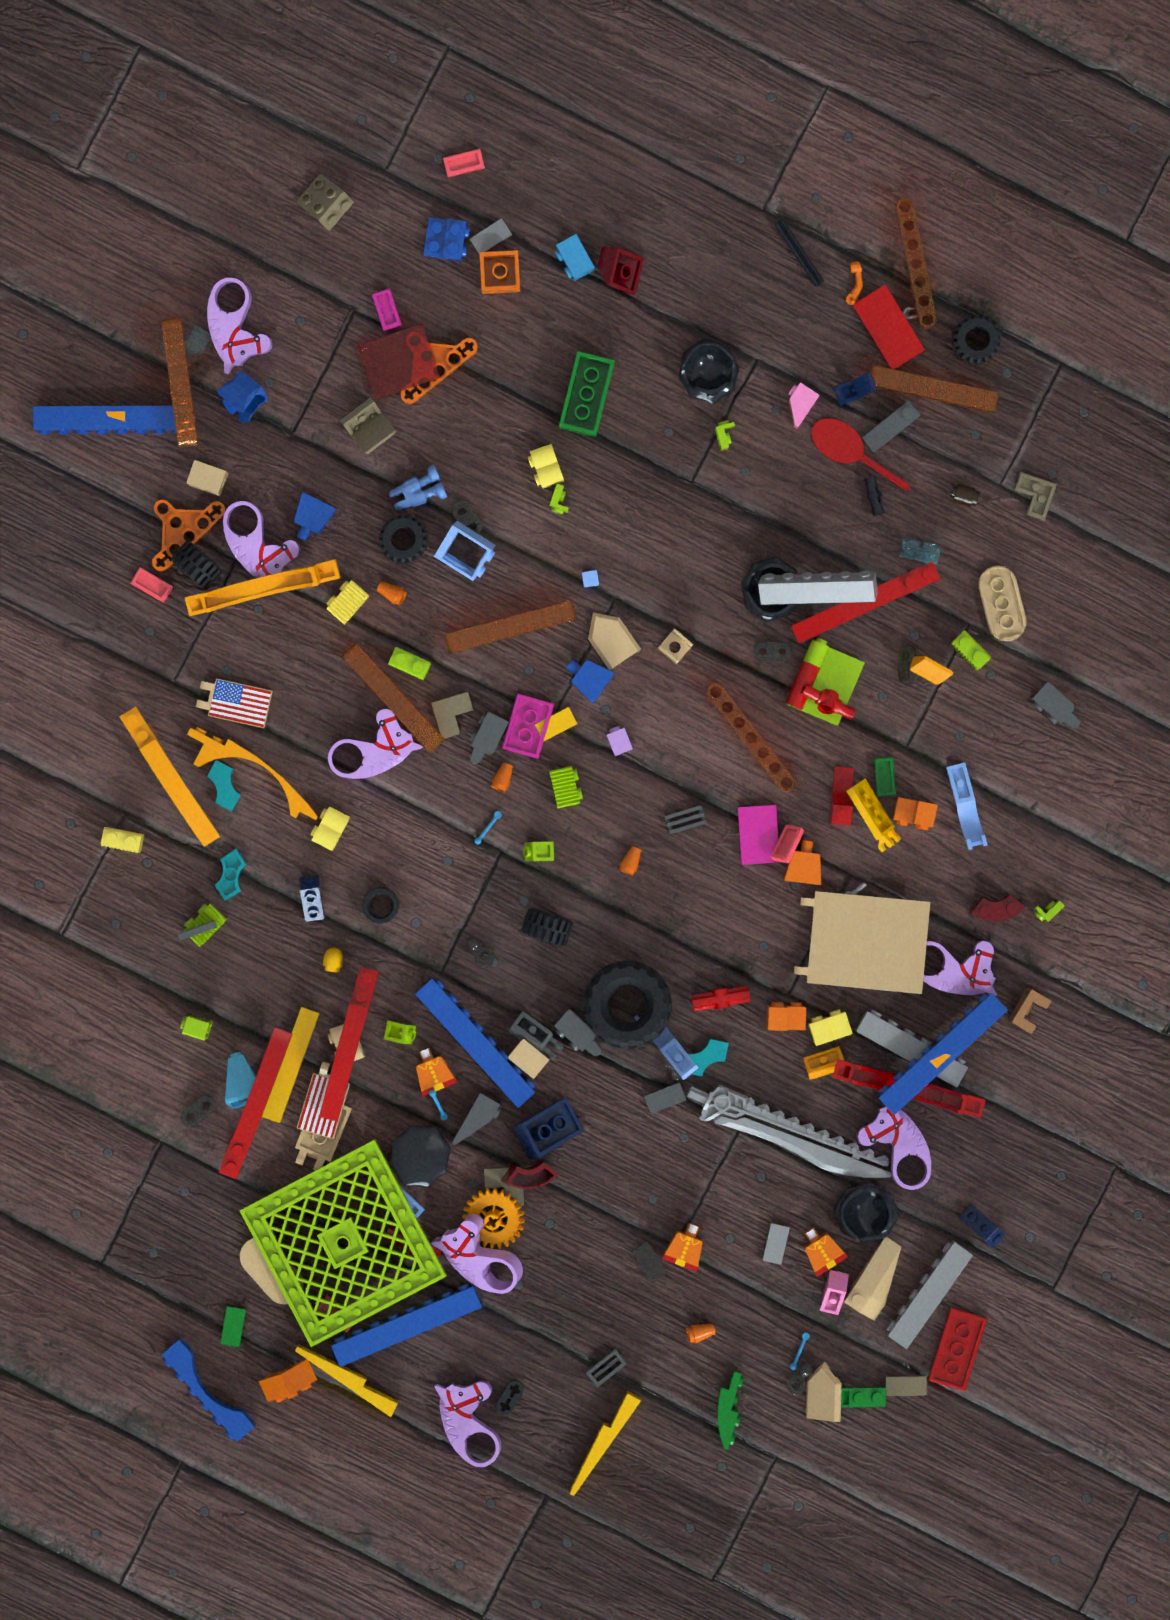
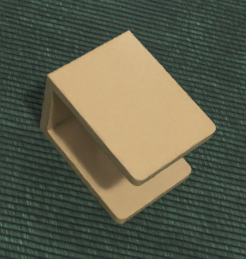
[187,460,229,496]
[657,628,693,664]
[508,1039,550,1079]

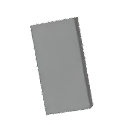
[470,218,512,255]
[762,1223,790,1265]

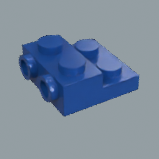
[423,217,470,262]

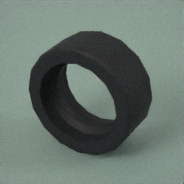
[362,887,399,924]

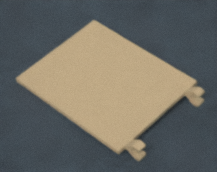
[794,891,930,994]

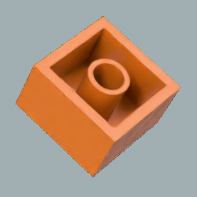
[480,250,520,294]

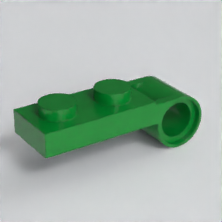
[841,1386,886,1408]

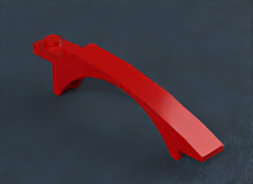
[791,561,940,643]
[319,967,379,1122]
[218,1027,293,1179]
[832,1059,986,1118]

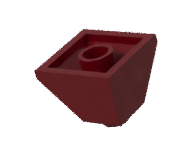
[598,246,644,295]

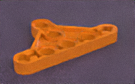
[401,332,478,404]
[152,500,226,572]

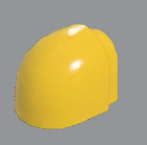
[323,947,343,972]

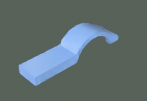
[946,763,988,850]
[634,1015,699,1080]

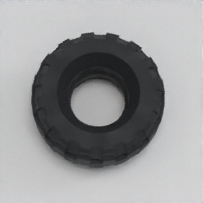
[583,960,672,1049]

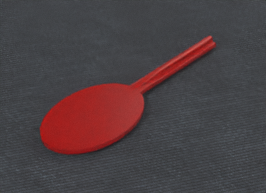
[812,418,911,492]

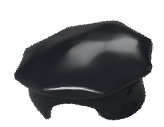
[678,339,739,404]
[741,556,797,622]
[389,1125,451,1187]
[833,1182,900,1243]

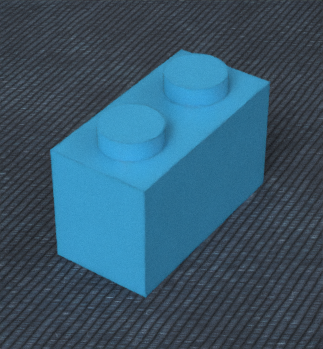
[555,234,595,281]

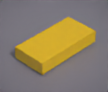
[535,707,577,741]

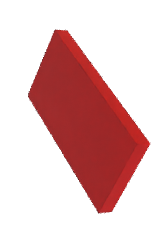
[853,284,925,370]
[928,1306,987,1392]

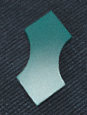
[207,760,241,812]
[214,848,247,901]
[687,1039,729,1076]

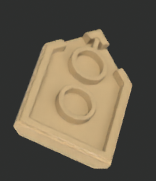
[588,613,641,670]
[806,1362,842,1422]

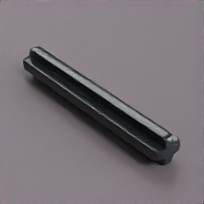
[775,219,824,287]

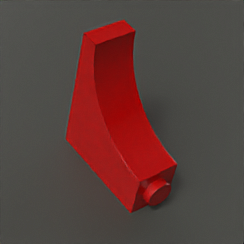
[829,767,854,826]

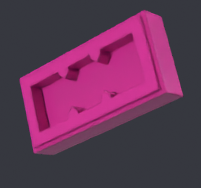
[372,288,402,331]

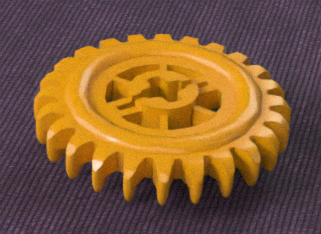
[462,1188,525,1249]

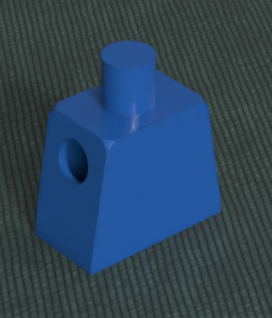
[294,492,337,541]
[566,660,614,703]

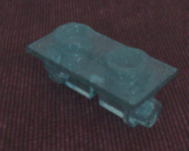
[899,539,941,564]

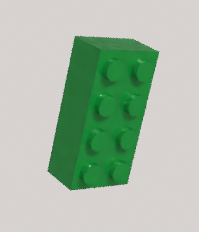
[559,351,615,437]

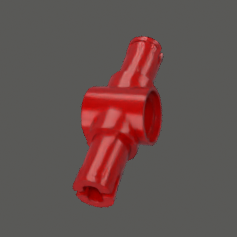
[800,683,856,720]

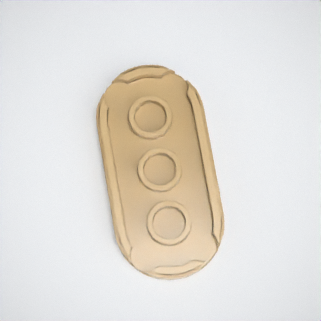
[978,566,1026,641]
[240,1238,304,1304]

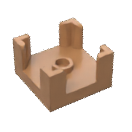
[1008,987,1052,1034]

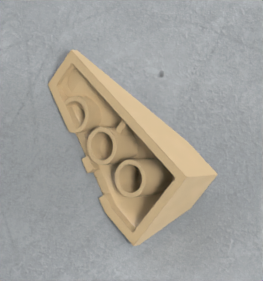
[843,1237,901,1321]

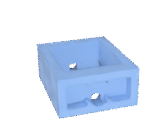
[434,521,496,581]

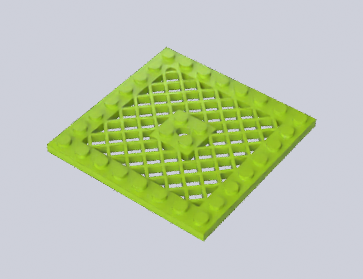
[240,1139,447,1347]

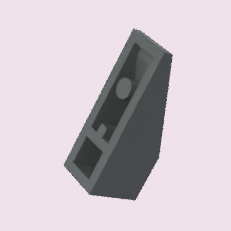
[862,401,921,453]
[452,1092,502,1145]

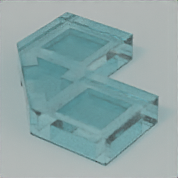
[160,325,212,358]

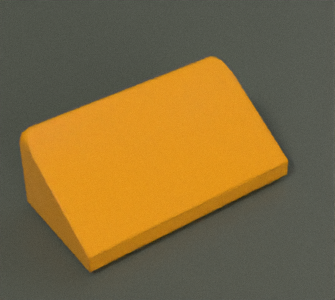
[910,656,953,685]
[803,1046,844,1080]

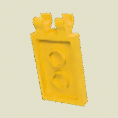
[846,778,901,852]

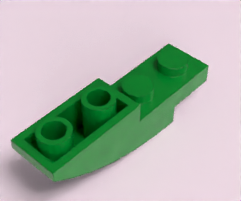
[717,1369,744,1450]

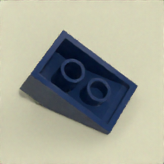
[512,1097,584,1160]

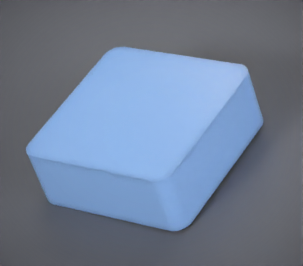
[582,570,599,588]

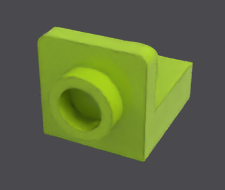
[715,420,735,451]
[549,484,569,515]
[523,841,554,861]
[1033,900,1065,922]
[384,1021,416,1044]

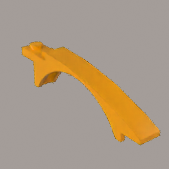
[185,559,341,616]
[120,706,220,847]
[187,727,319,820]

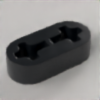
[497,1380,524,1415]

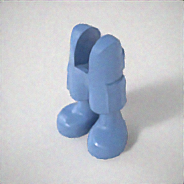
[389,464,447,510]

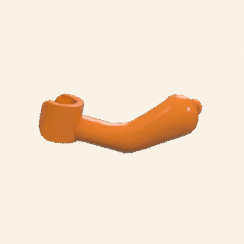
[846,262,863,305]

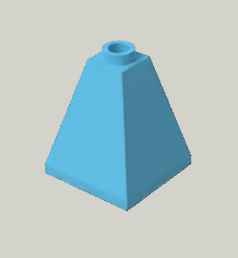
[225,1052,256,1109]

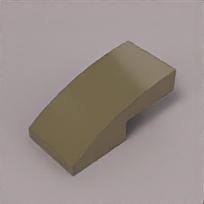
[886,1375,928,1396]

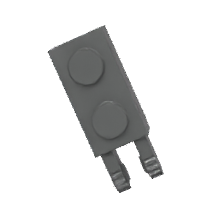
[1031,682,1080,729]
[470,712,509,765]
[554,1008,602,1056]
[509,1011,563,1060]

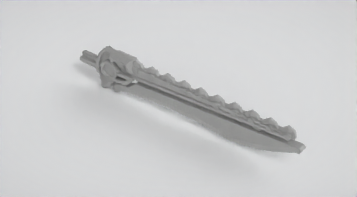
[687,1084,892,1178]

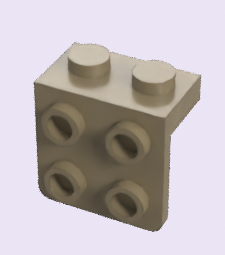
[297,175,354,231]
[340,397,396,454]

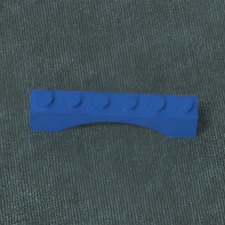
[162,1337,256,1442]

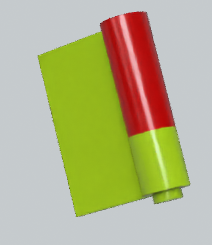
[785,638,865,726]

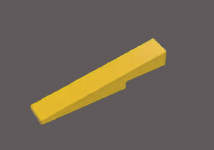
[262,1007,319,1123]
[295,1344,399,1417]
[570,1391,641,1496]

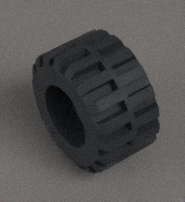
[951,315,1002,365]
[379,514,428,564]
[171,541,222,590]
[521,908,574,946]

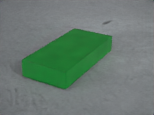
[874,757,896,797]
[220,1305,246,1347]

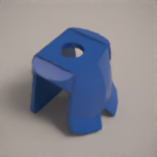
[217,371,268,423]

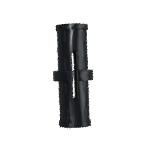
[864,476,885,516]

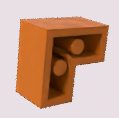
[892,797,938,830]
[766,1002,806,1031]
[258,1359,317,1403]

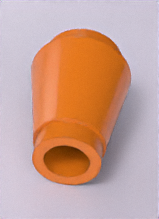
[377,581,407,605]
[491,762,513,792]
[619,846,642,876]
[686,1323,716,1344]

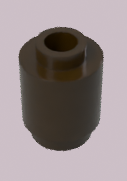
[950,483,980,507]

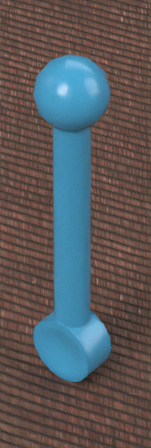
[474,811,502,845]
[429,1089,448,1120]
[790,1332,810,1370]

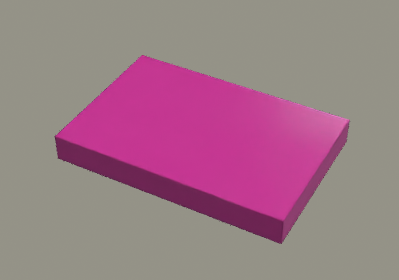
[502,693,555,759]
[738,805,780,865]

